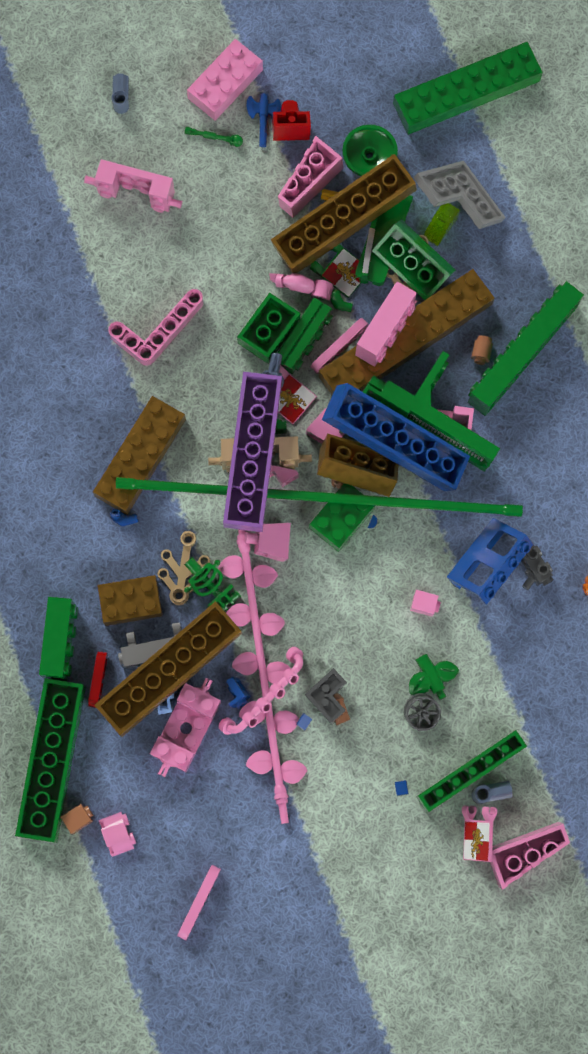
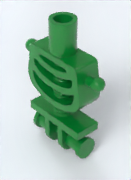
[184,557,241,612]

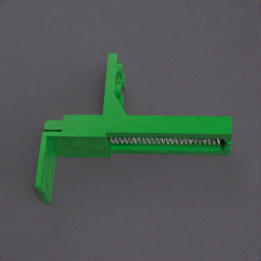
[339,351,500,472]

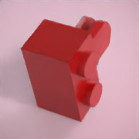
[272,100,311,141]

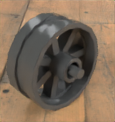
[404,693,441,731]

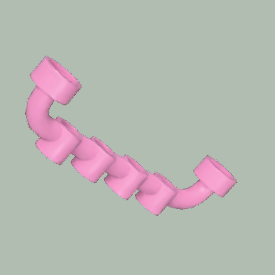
[219,646,303,735]

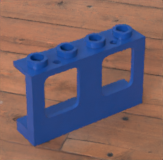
[447,518,533,605]

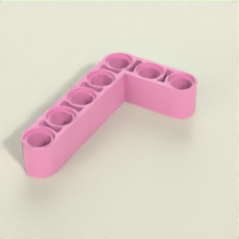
[108,289,203,366]

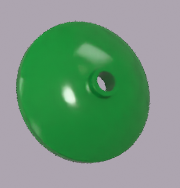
[342,125,398,176]

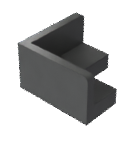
[305,668,347,725]

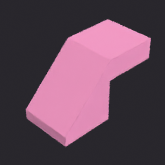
[270,465,299,487]

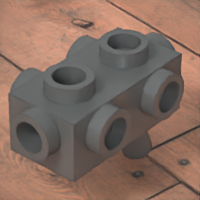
[521,545,553,590]

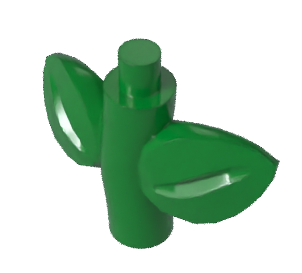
[409,654,459,700]

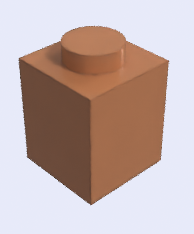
[61,804,94,834]

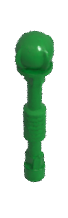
[185,127,243,147]

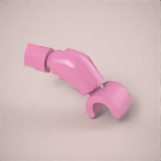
[269,273,333,300]

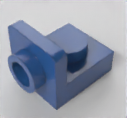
[226,677,251,709]

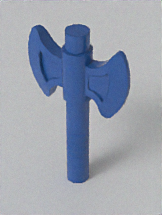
[246,93,281,147]

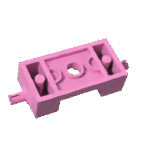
[84,159,183,213]
[150,678,221,777]

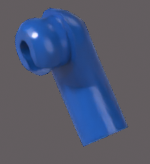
[110,508,139,526]

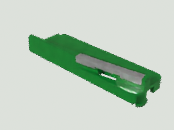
[355,195,413,286]

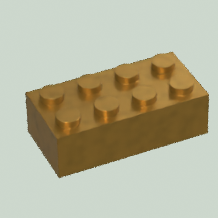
[317,433,399,497]

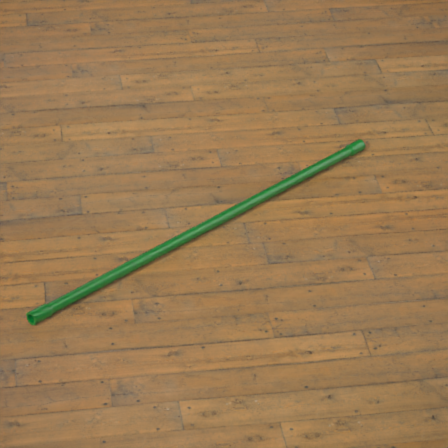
[116,477,523,517]

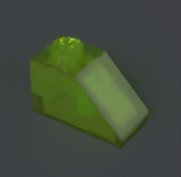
[424,203,460,247]

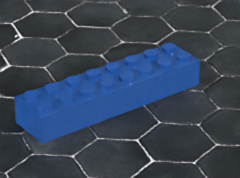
[322,383,470,491]

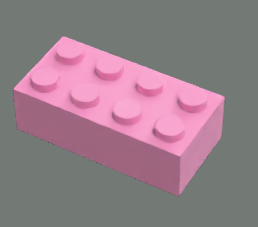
[187,39,263,121]
[355,282,417,367]

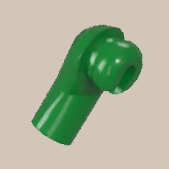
[330,289,353,313]

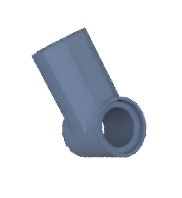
[111,74,129,114]
[471,781,513,804]

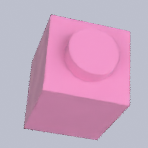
[410,590,441,617]

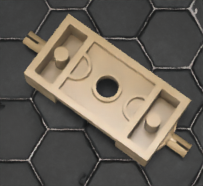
[208,436,312,473]

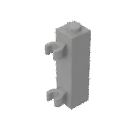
[118,622,181,669]

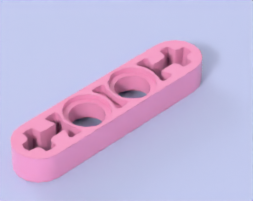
[311,318,369,374]
[177,865,221,940]

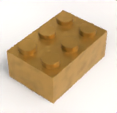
[97,575,163,626]

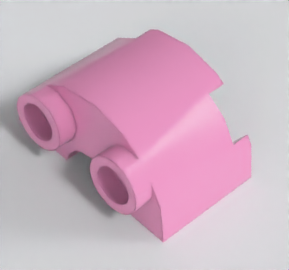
[99,812,136,857]

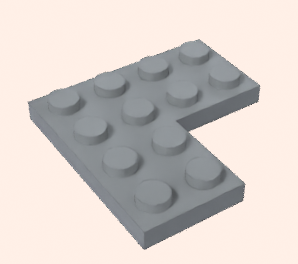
[414,161,506,229]

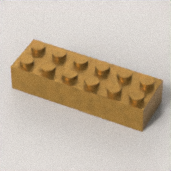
[93,396,186,515]

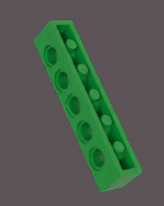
[416,730,527,813]

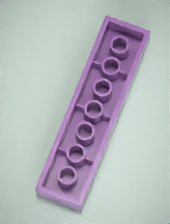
[223,372,282,532]

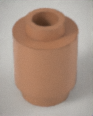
[471,335,493,365]

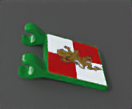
[310,244,361,298]

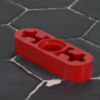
[88,651,108,708]

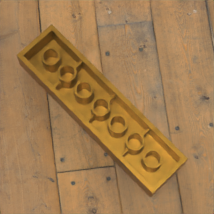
[271,154,417,273]
[94,601,242,737]

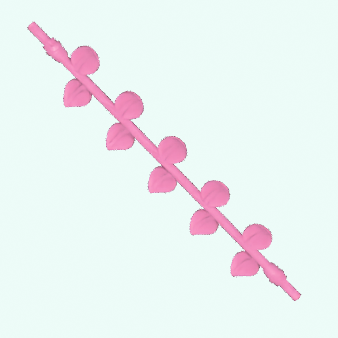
[218,529,307,824]

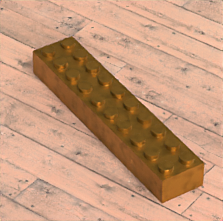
[319,269,495,395]

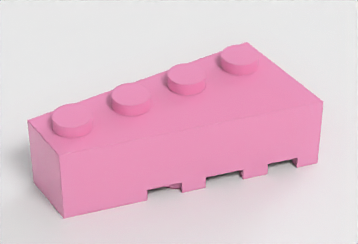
[278,136,344,218]
[490,822,570,890]

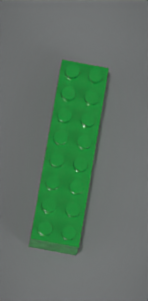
[393,41,543,135]
[468,281,584,416]
[15,678,86,843]

